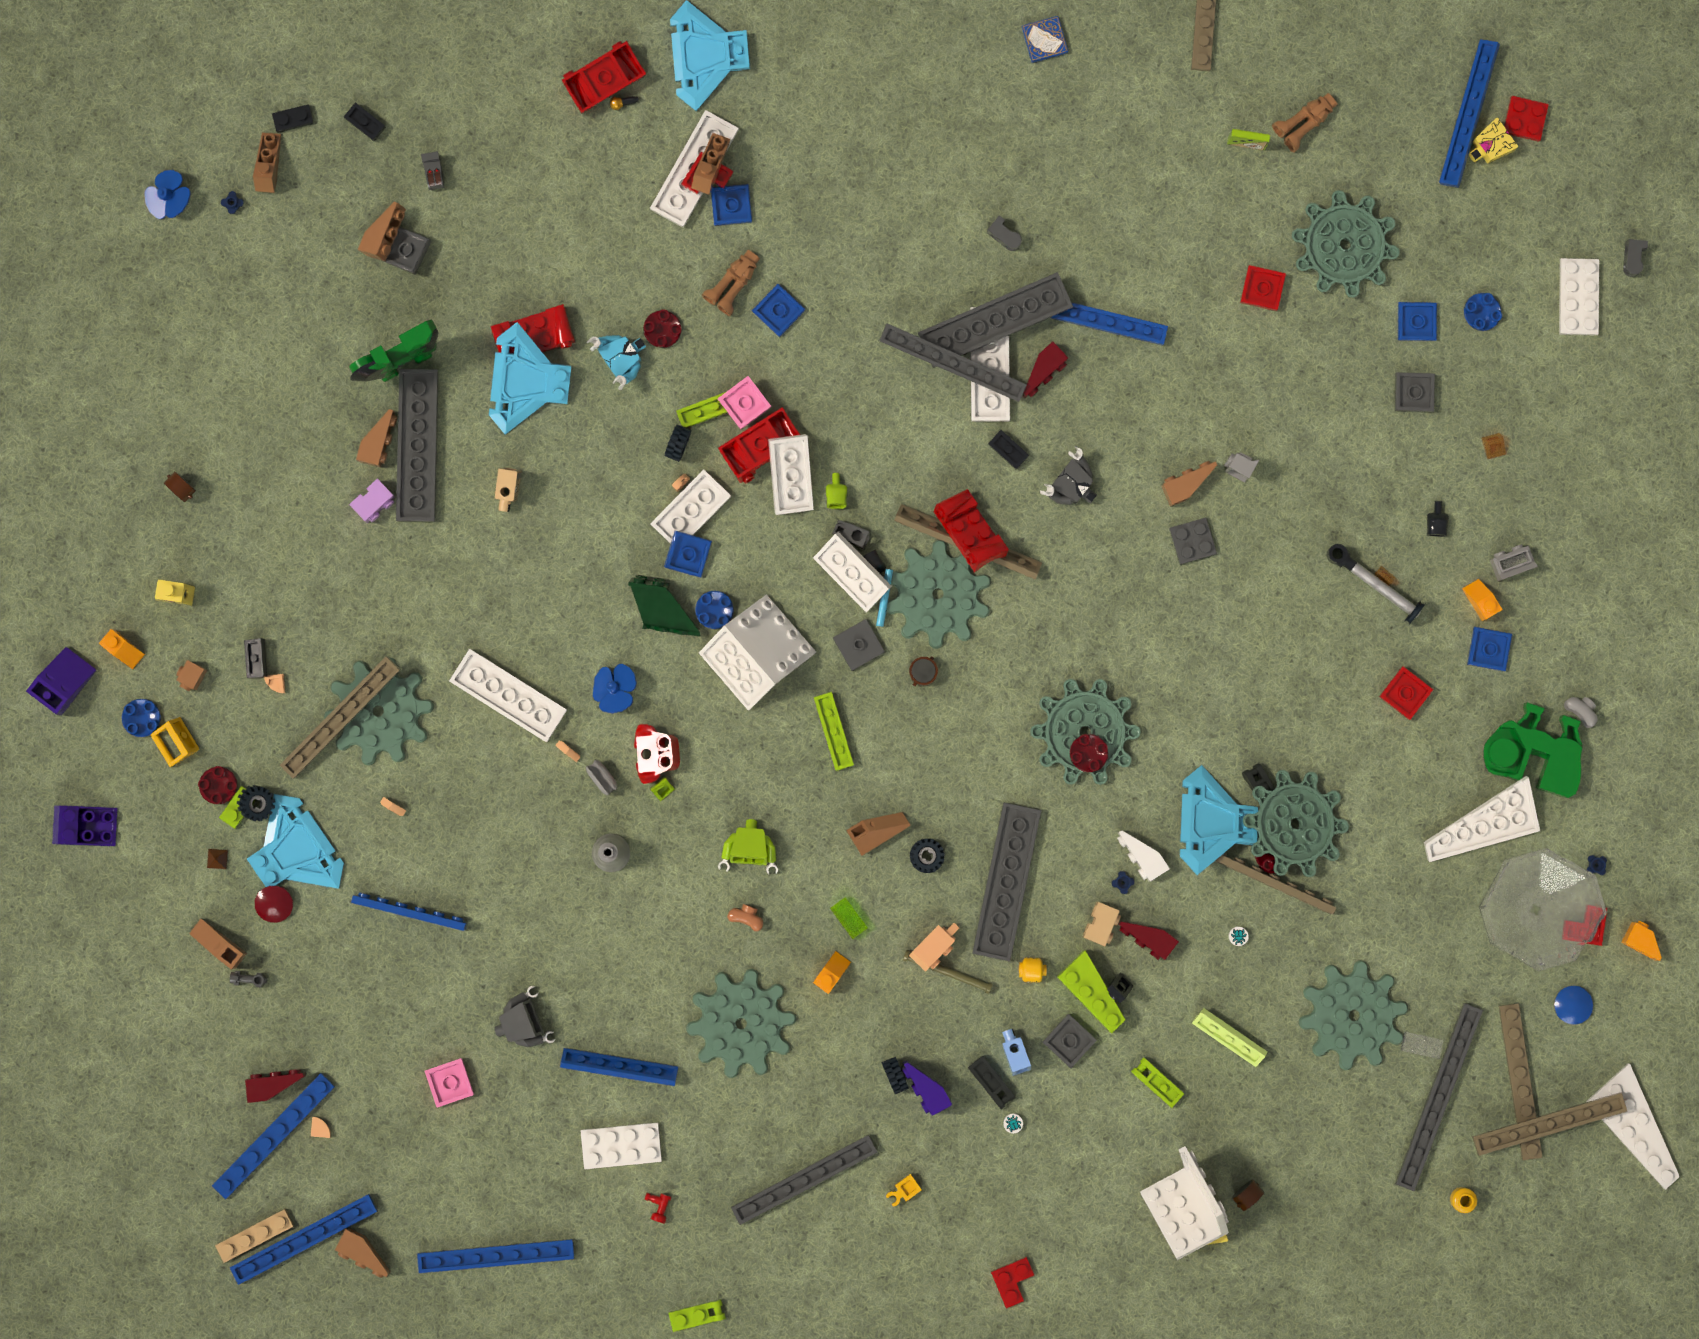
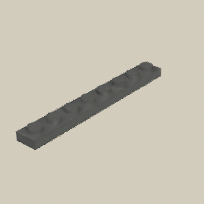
[879,323,1027,402]
[731,1135,877,1225]

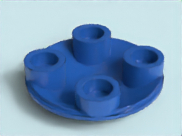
[1464,293,1502,331]
[695,591,734,629]
[122,699,161,737]
[1554,986,1593,1025]

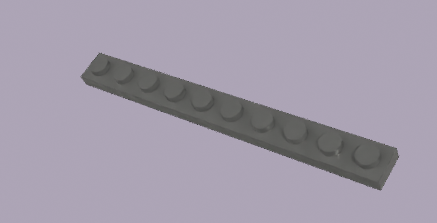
[1395,1003,1483,1191]

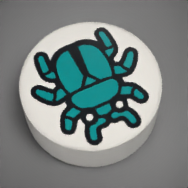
[1228,927,1248,946]
[1003,1113,1023,1133]

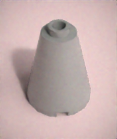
[592,834,630,872]

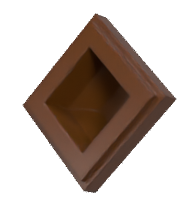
[207,849,228,869]

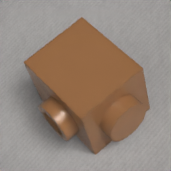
[176,660,207,692]

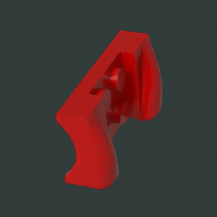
[562,41,646,114]
[490,304,575,353]
[718,407,800,484]
[933,489,1009,572]

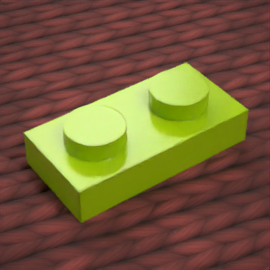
[219,786,256,829]

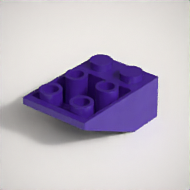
[26,647,97,716]
[52,805,117,846]
[902,1061,952,1116]

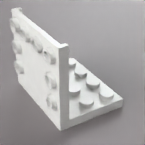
[699,594,816,711]
[1140,1146,1229,1260]

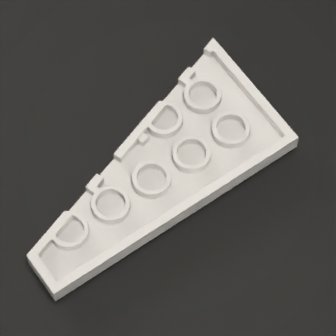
[1424,776,1540,862]
[1586,1063,1680,1190]

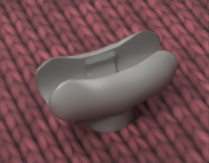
[1564,697,1598,728]
[586,760,617,795]

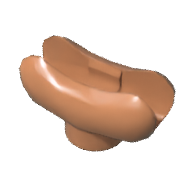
[727,904,763,931]

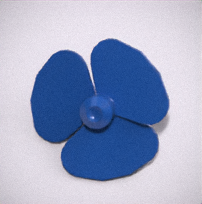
[144,170,191,219]
[593,664,637,713]

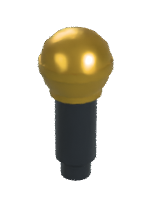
[610,96,639,110]

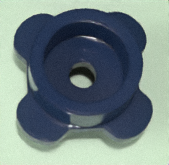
[221,191,244,214]
[1587,855,1607,875]
[1111,871,1135,894]

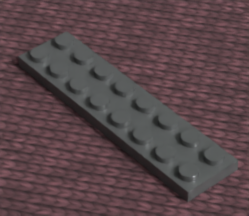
[918,272,1073,368]
[396,369,438,522]
[972,803,1041,962]

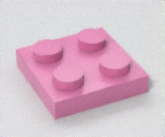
[718,376,771,430]
[425,1058,474,1107]

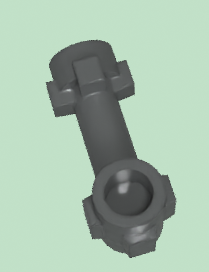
[230,971,268,988]

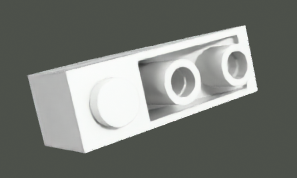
[1117,831,1170,881]

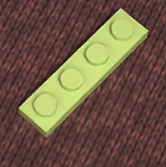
[1192,1008,1267,1067]

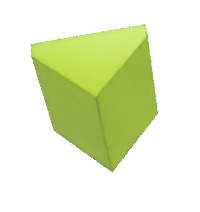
[650,776,675,801]

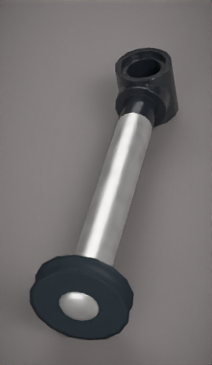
[1327,544,1426,625]

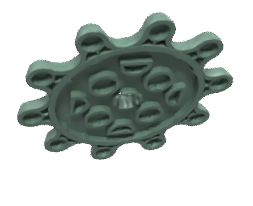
[1292,190,1400,298]
[886,540,991,649]
[324,658,434,765]
[1030,679,1141,785]
[1243,770,1349,877]
[1299,960,1408,1070]
[686,969,796,1078]

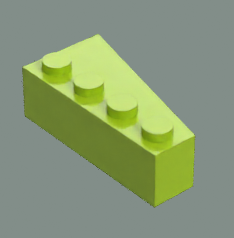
[1056,950,1125,1033]

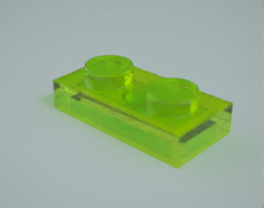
[830,897,868,939]

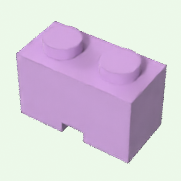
[349,479,395,523]

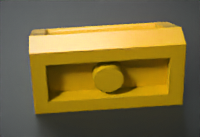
[150,717,200,768]

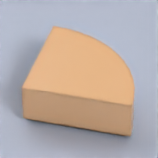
[672,474,690,492]
[264,674,286,693]
[555,740,580,762]
[380,797,406,816]
[311,1116,331,1138]

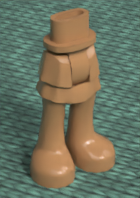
[1272,93,1337,152]
[702,250,760,316]

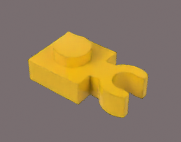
[886,1174,922,1207]

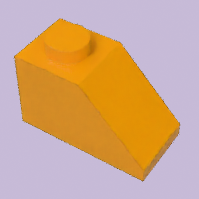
[1462,579,1503,621]
[99,629,145,669]
[1621,921,1662,961]
[813,951,851,994]

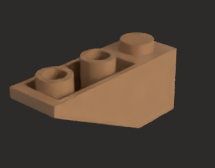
[253,132,281,193]
[691,133,731,195]
[358,202,406,261]
[356,409,397,468]
[1161,461,1217,507]
[846,812,911,856]
[189,918,247,969]
[335,1227,391,1278]

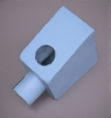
[1002,1029,1031,1076]

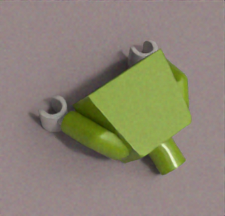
[718,819,778,874]

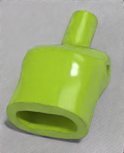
[825,473,847,509]

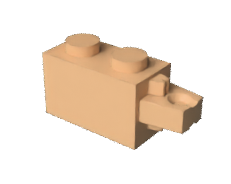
[909,923,959,972]

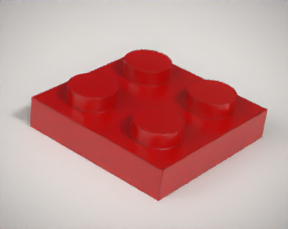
[1504,96,1549,142]
[1240,265,1286,311]
[1379,666,1433,720]

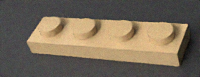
[215,1209,294,1263]

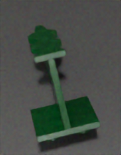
[628,575,701,636]

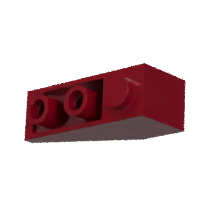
[1023,341,1068,398]
[1118,921,1179,961]
[245,1069,306,1103]

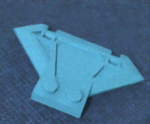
[670,0,750,111]
[489,322,571,434]
[1180,765,1258,875]
[247,794,344,889]

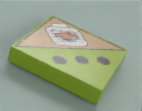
[1227,129,1270,150]

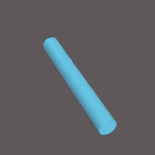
[876,569,893,627]

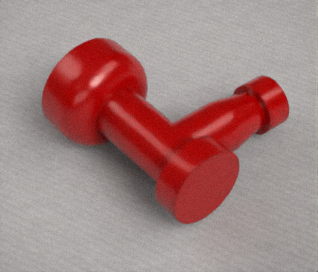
[645,1193,672,1224]

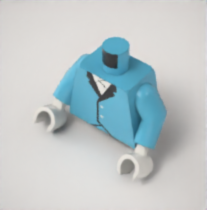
[587,335,646,390]

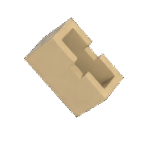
[1082,902,1121,946]

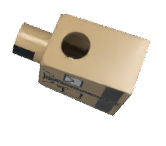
[495,467,522,512]

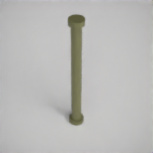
[902,950,993,994]

